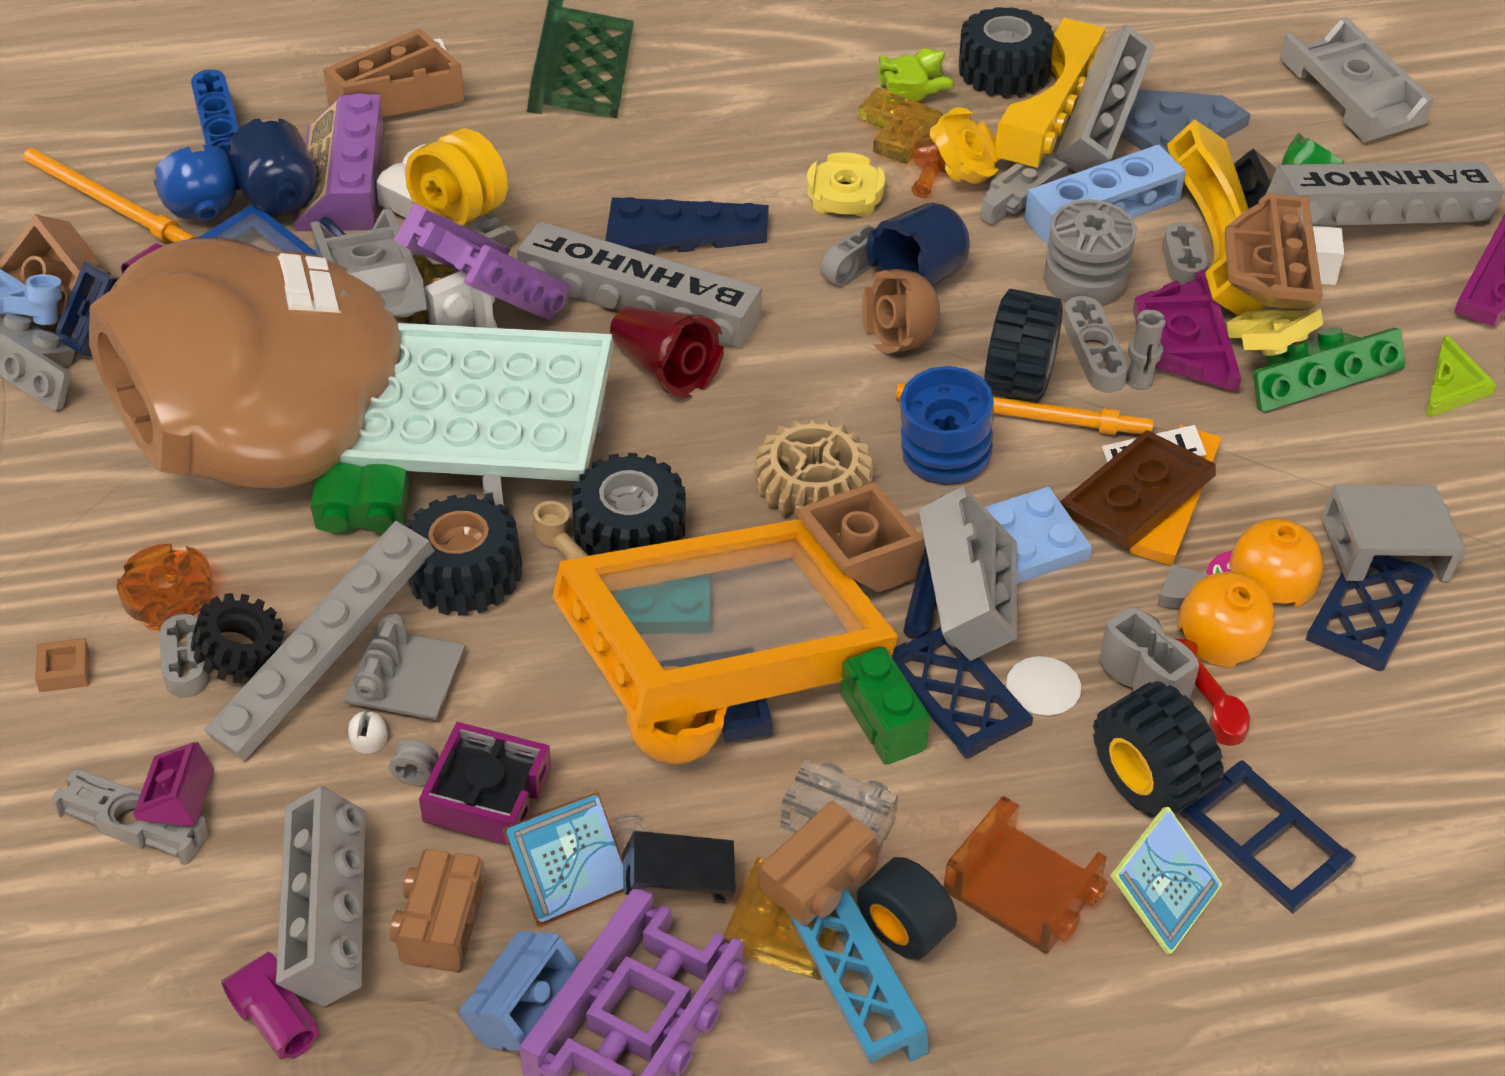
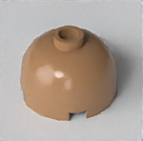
[861,269,940,354]

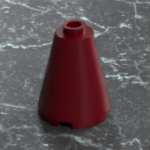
[610,306,724,398]

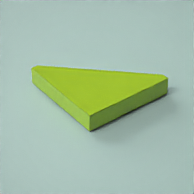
[1426,335,1496,417]

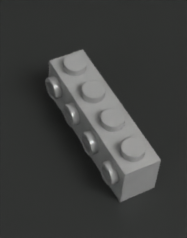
[1055,25,1155,173]
[276,785,366,1007]

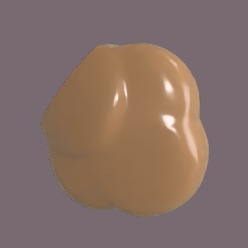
[89,238,401,489]

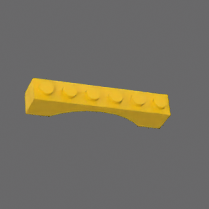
[993,17,1106,168]
[1167,119,1265,316]

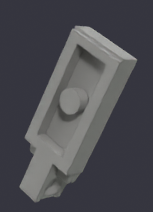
[980,154,1068,225]

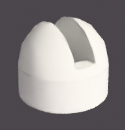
[348,711,388,754]

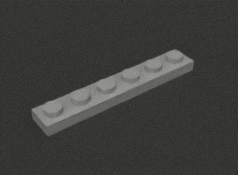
[204,521,434,762]

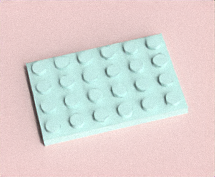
[340,323,614,481]

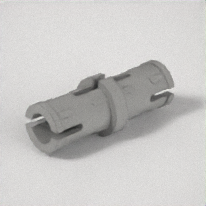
[1126,310,1165,390]

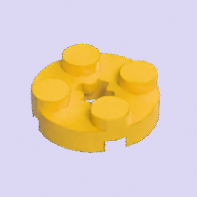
[930,107,1000,184]

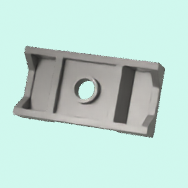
[1280,17,1434,142]
[311,208,427,318]

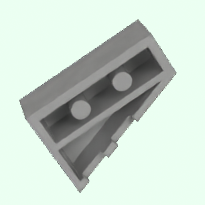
[919,485,1017,661]

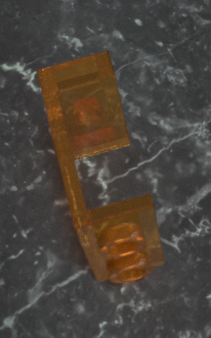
[943,795,1108,955]

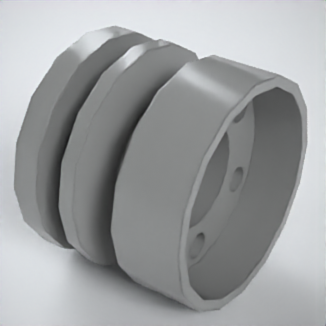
[1043,199,1137,306]

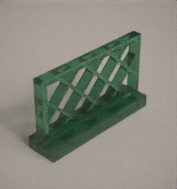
[527,0,634,118]

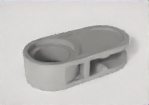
[820,225,875,287]

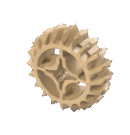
[754,418,874,519]

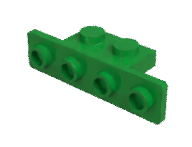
[1253,327,1405,412]

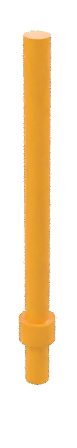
[24,148,197,243]
[896,383,1154,436]

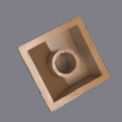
[796,482,924,592]

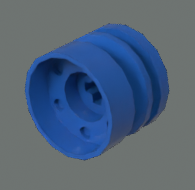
[900,366,994,484]

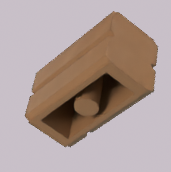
[757,800,878,926]
[390,849,486,972]

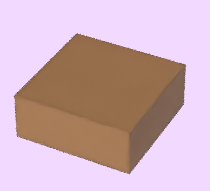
[35,638,89,692]

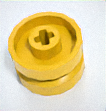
[405,128,508,226]

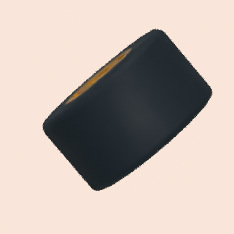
[857,857,957,960]

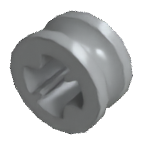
[389,739,439,786]

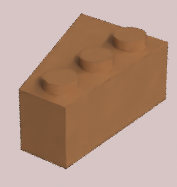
[323,28,465,118]

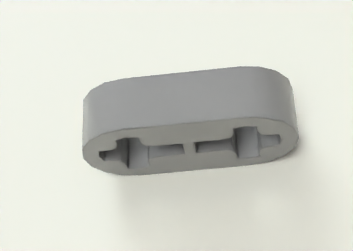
[1162,222,1208,285]
[160,614,209,698]

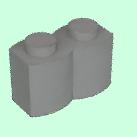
[1099,606,1199,700]

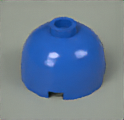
[153,145,237,221]

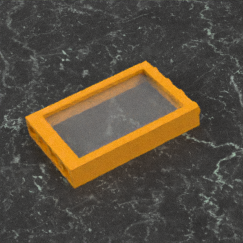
[552,519,898,726]

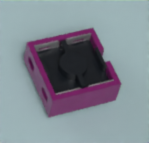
[419,722,552,846]

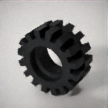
[190,593,284,683]

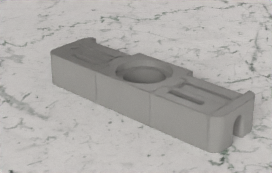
[52,769,209,865]

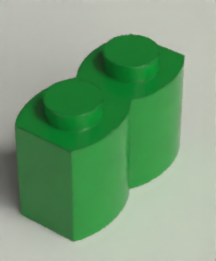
[310,463,410,533]

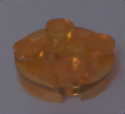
[116,544,214,631]

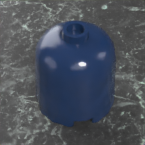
[229,118,318,216]
[866,202,970,286]

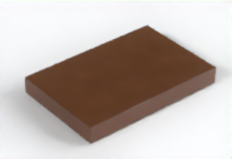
[1060,430,1216,550]

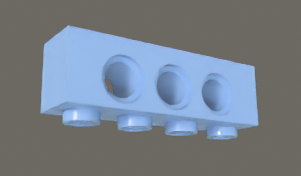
[1024,144,1186,246]

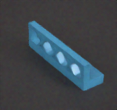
[787,888,929,1063]

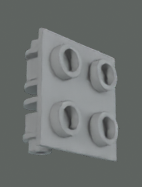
[344,614,466,720]

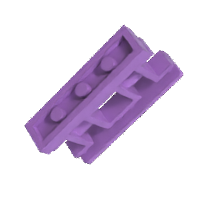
[394,202,570,321]
[519,889,748,1076]

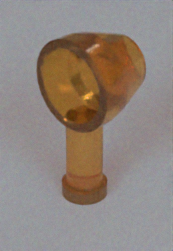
[912,136,947,198]

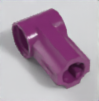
[221,951,320,1060]

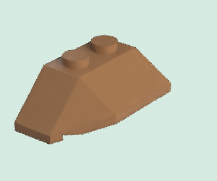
[1224,193,1323,310]

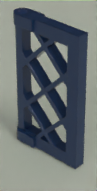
[1306,555,1433,671]
[892,627,1033,759]

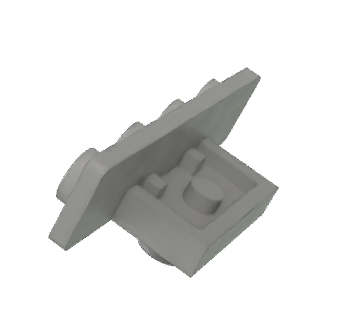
[0,313,75,411]

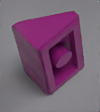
[133,742,214,826]

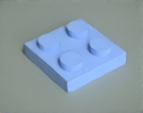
[985,487,1092,583]

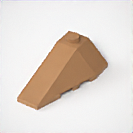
[0,214,98,337]

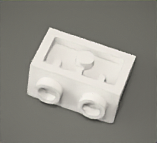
[424,271,498,328]

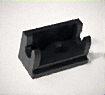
[622,831,736,904]

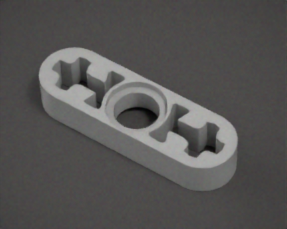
[1063,296,1129,393]

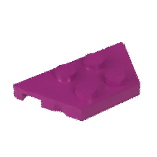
[1133,269,1241,390]

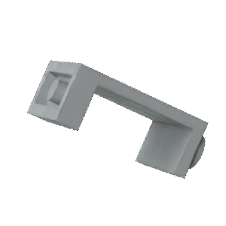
[1321,484,1465,581]

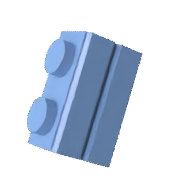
[458,931,580,1052]

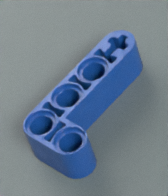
[191,69,241,190]

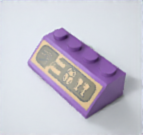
[295,93,385,231]

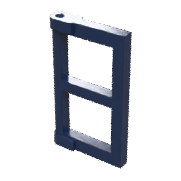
[1181,760,1356,914]

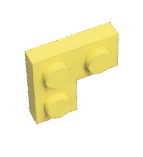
[1226,309,1323,356]

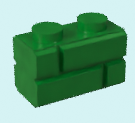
[840,647,931,765]

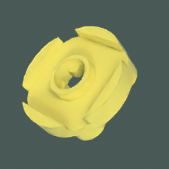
[807,152,885,217]

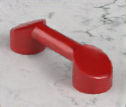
[1176,639,1250,746]

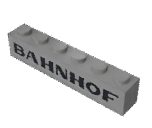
[1266,161,1505,226]
[517,221,762,349]

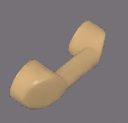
[533,501,589,560]

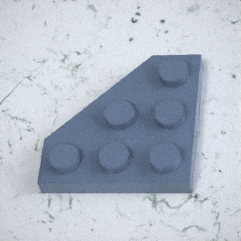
[1121,89,1250,155]

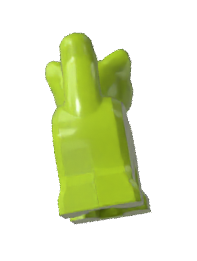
[878,48,954,106]

